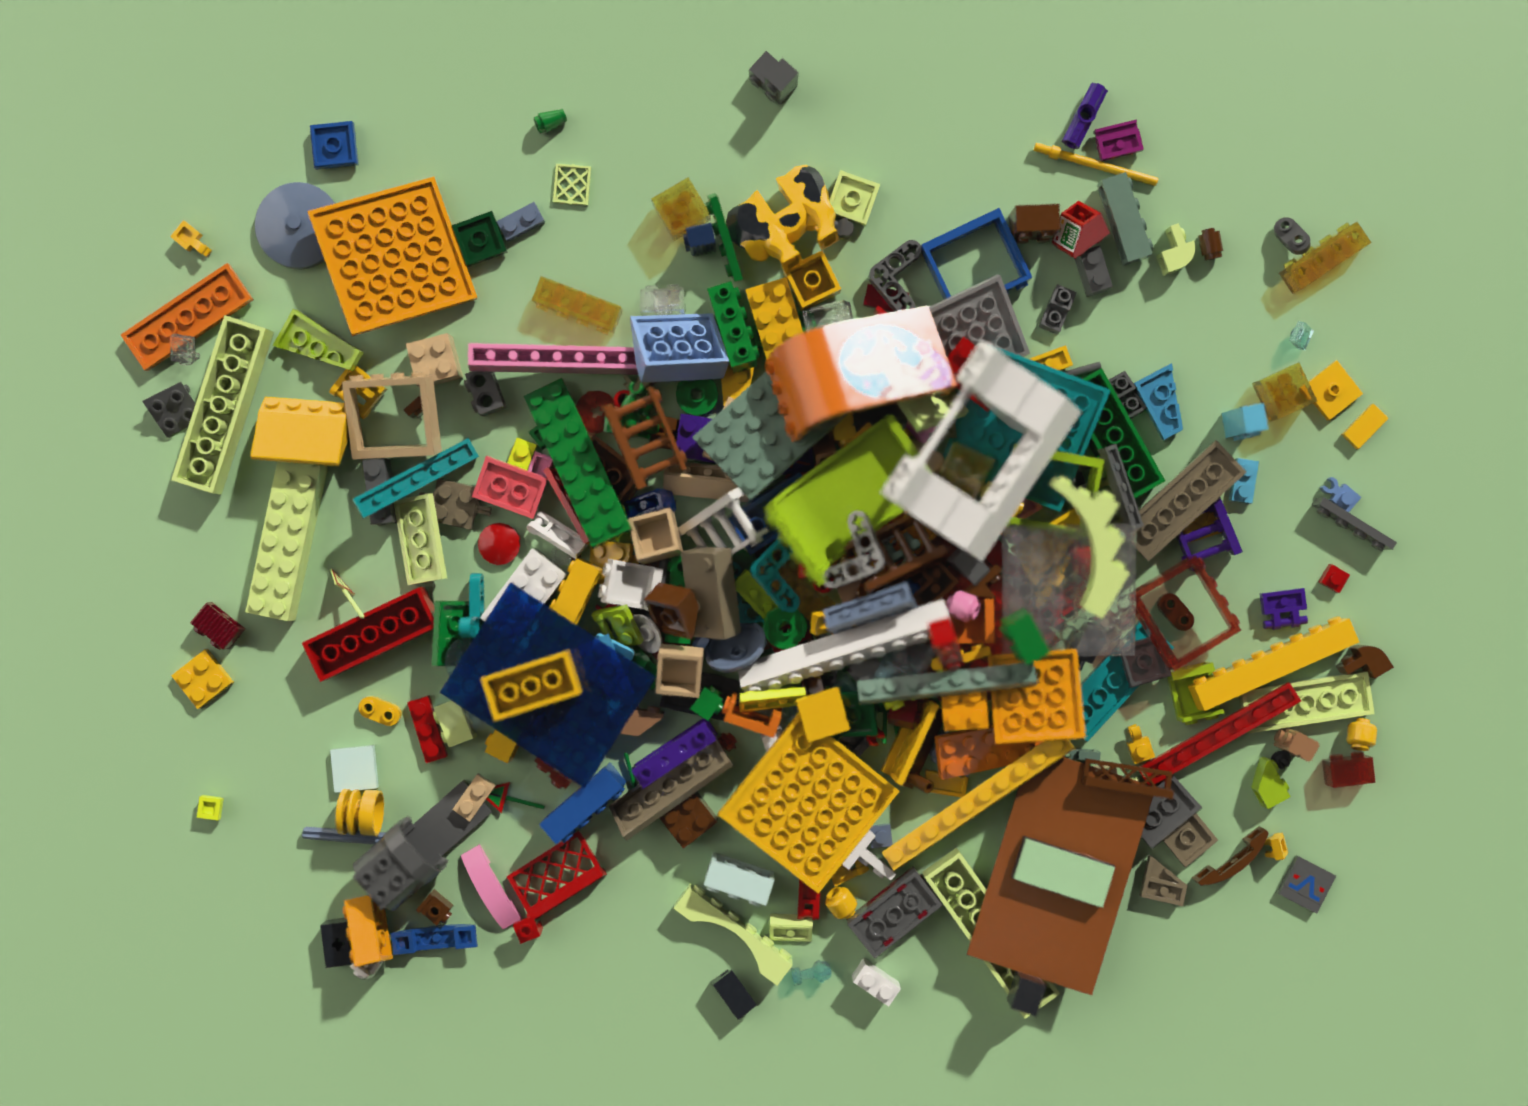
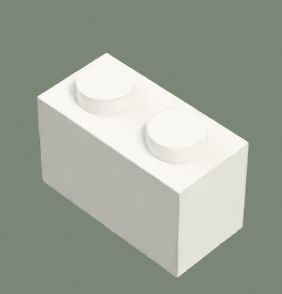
[852,958,901,1007]

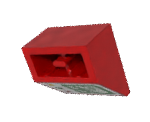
[1052,201,1110,259]

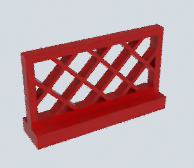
[506,830,607,920]

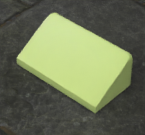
[769,913,813,942]

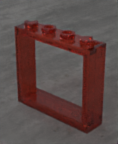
[1124,556,1242,671]

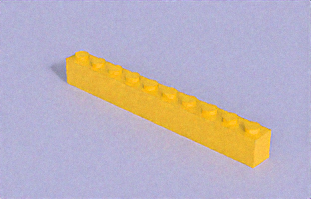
[485,558,603,763]
[882,739,1075,871]

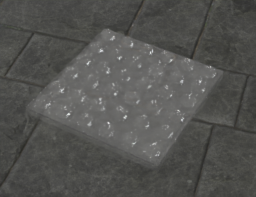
[1002,524,1136,656]

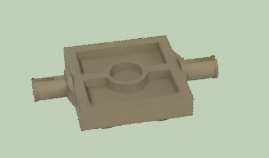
[419,478,492,530]

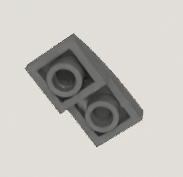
[1038,284,1077,335]
[1109,371,1147,419]

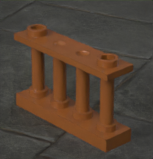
[602,387,687,490]

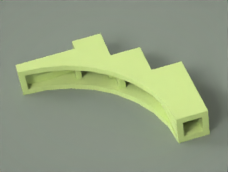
[1048,476,1130,619]

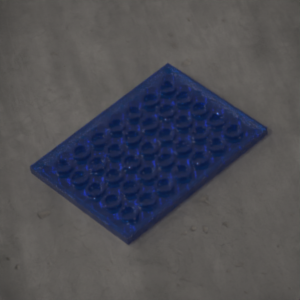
[439,582,656,788]

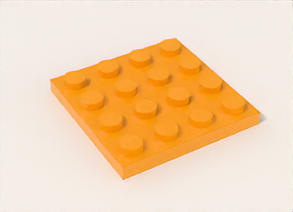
[988,649,1086,744]

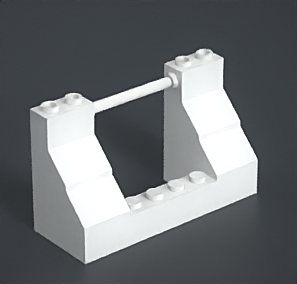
[881,341,1081,562]

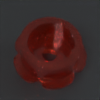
[718,732,737,752]

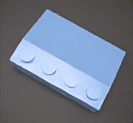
[630,313,729,383]

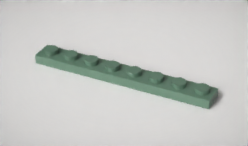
[857,662,1037,705]

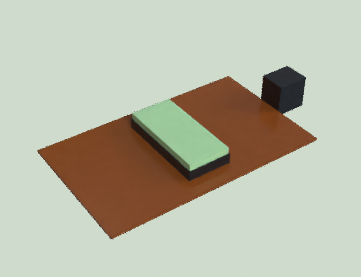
[967,747,1153,1017]

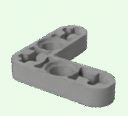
[823,511,885,588]

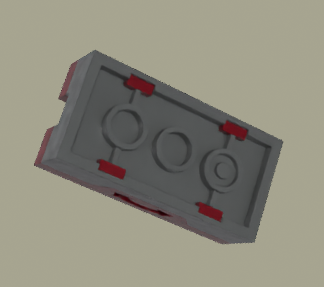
[846,866,942,959]

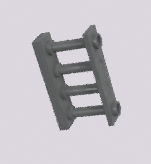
[1071,444,1144,540]

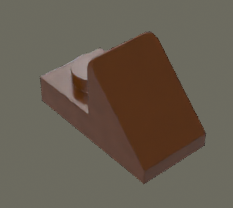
[963,564,1002,600]

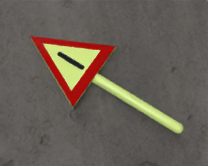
[330,568,364,619]

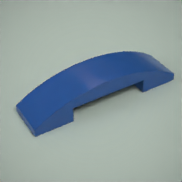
[391,924,478,955]

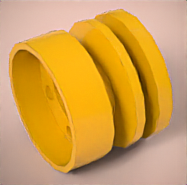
[336,789,384,836]

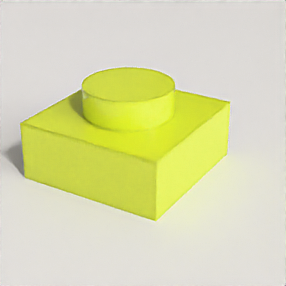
[196,795,224,820]

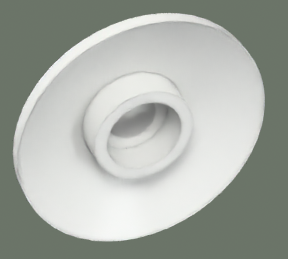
[633,614,662,653]

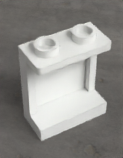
[599,559,663,611]

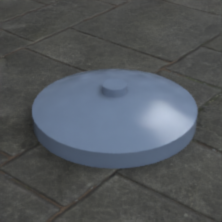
[255,182,335,269]

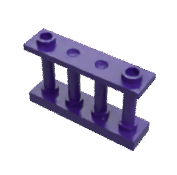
[1176,497,1243,572]
[631,718,718,788]

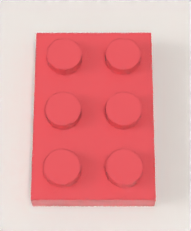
[472,456,548,519]

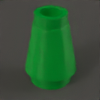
[533,109,567,134]

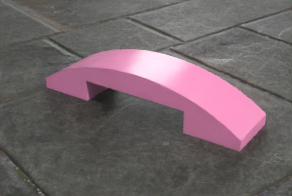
[461,844,522,929]

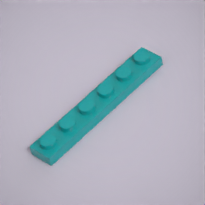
[352,438,479,518]

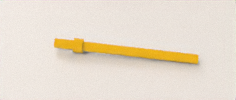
[1033,143,1158,186]

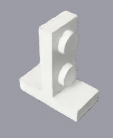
[842,829,896,880]

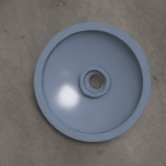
[704,623,766,672]

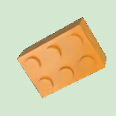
[343,895,393,967]

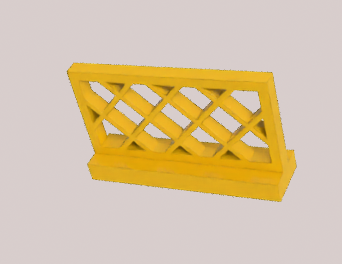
[881,698,939,786]

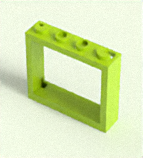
[1005,444,1104,540]

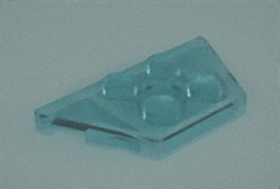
[873,639,936,679]

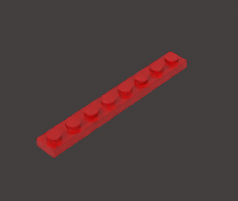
[1139,682,1301,785]

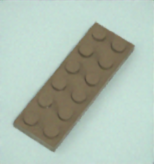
[1118,440,1246,561]
[609,732,733,841]

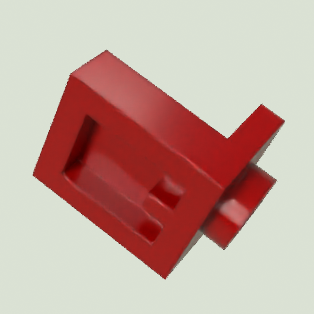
[513,916,543,944]

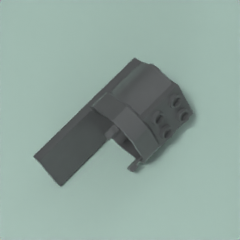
[352,780,492,911]

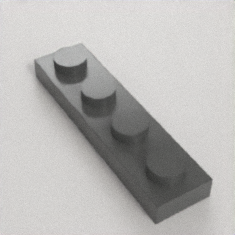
[1312,497,1397,551]

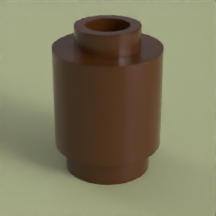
[1198,228,1224,261]

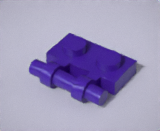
[1259,588,1308,630]

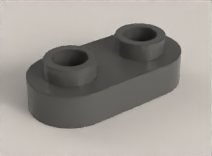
[1274,217,1311,255]

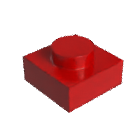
[1318,564,1350,593]

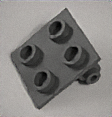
[142,382,196,437]

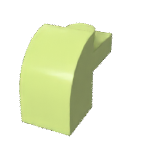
[1156,223,1195,276]

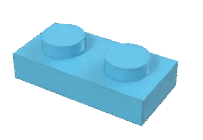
[1229,458,1259,504]

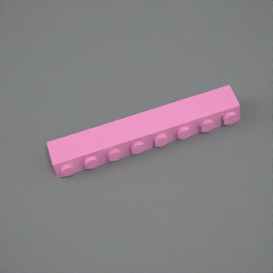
[468,343,639,375]

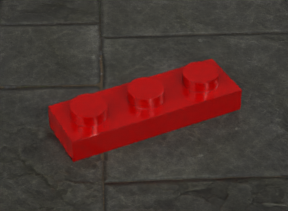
[407,695,448,763]

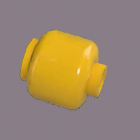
[1346,718,1377,751]
[825,886,857,919]

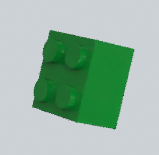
[999,608,1051,665]

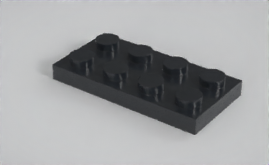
[660,672,745,722]

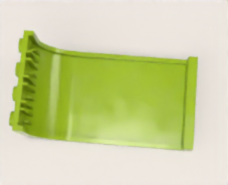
[765,414,932,586]

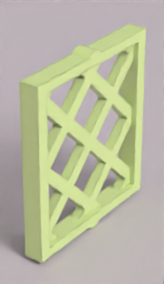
[553,164,591,206]

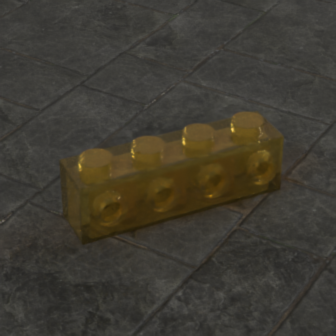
[1279,221,1371,294]
[532,276,623,335]
[759,552,836,621]

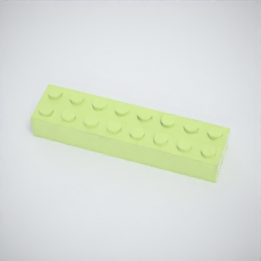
[171,315,274,495]
[245,462,328,621]
[922,847,1060,1019]

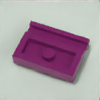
[1093,119,1144,161]

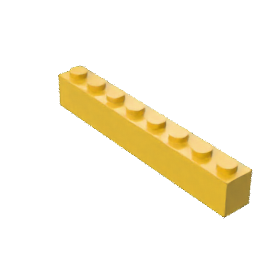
[1188,616,1359,711]

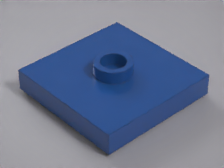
[310,121,359,170]

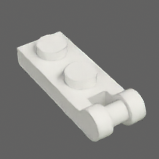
[526,511,588,559]

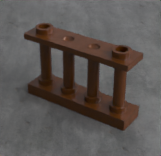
[844,513,948,595]

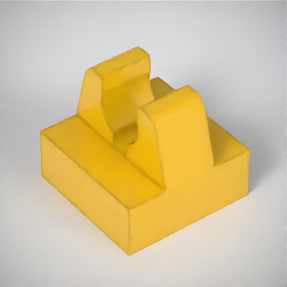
[1264,832,1288,860]

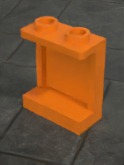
[944,599,995,643]
[722,691,782,738]

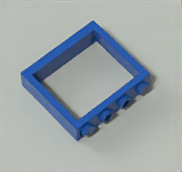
[921,208,1033,300]

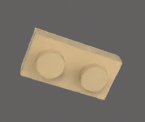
[452,773,496,822]

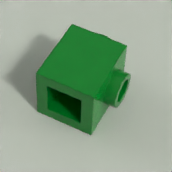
[690,685,724,721]

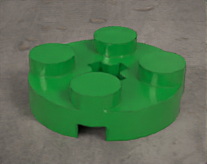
[676,379,718,416]
[763,605,807,649]

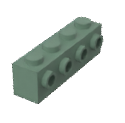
[1097,172,1153,266]

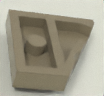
[1139,855,1188,906]

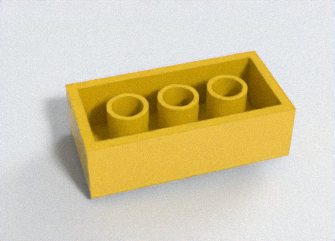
[481,650,583,721]

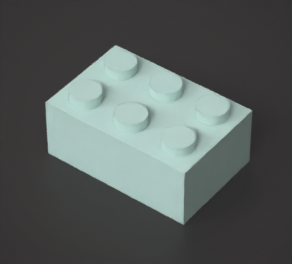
[704,852,774,906]

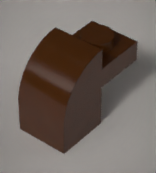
[1336,645,1394,679]

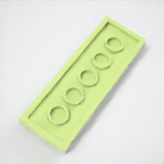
[1239,671,1375,734]

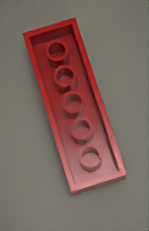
[302,587,434,682]

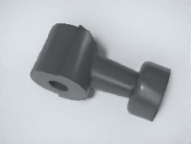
[834,218,854,240]

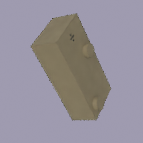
[681,547,741,640]

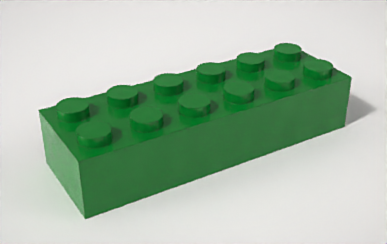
[1083,368,1165,498]

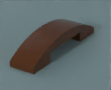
[1192,826,1269,886]

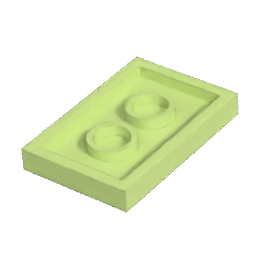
[896,390,968,432]

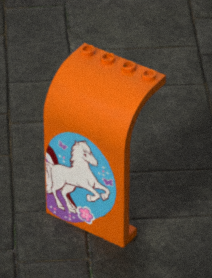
[765,306,957,442]

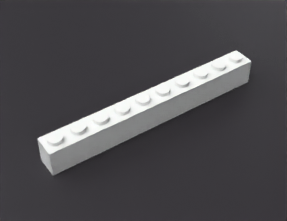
[738,599,952,692]

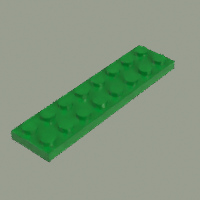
[523,378,633,549]

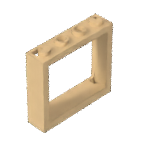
[342,371,442,460]

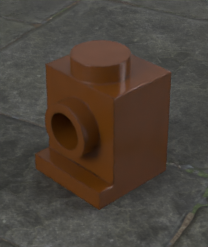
[416,889,454,926]

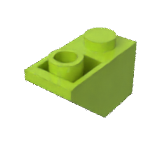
[1251,757,1291,809]

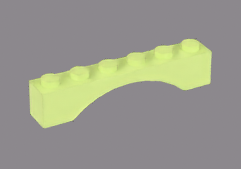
[674,884,793,986]

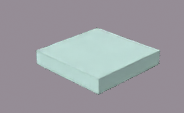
[330,745,379,793]

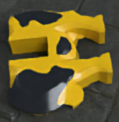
[726,165,840,273]

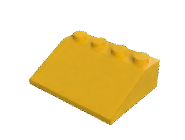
[251,397,349,466]

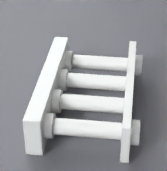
[678,487,768,554]

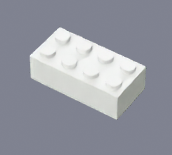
[480,549,569,644]

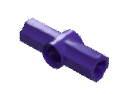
[1061,82,1108,150]

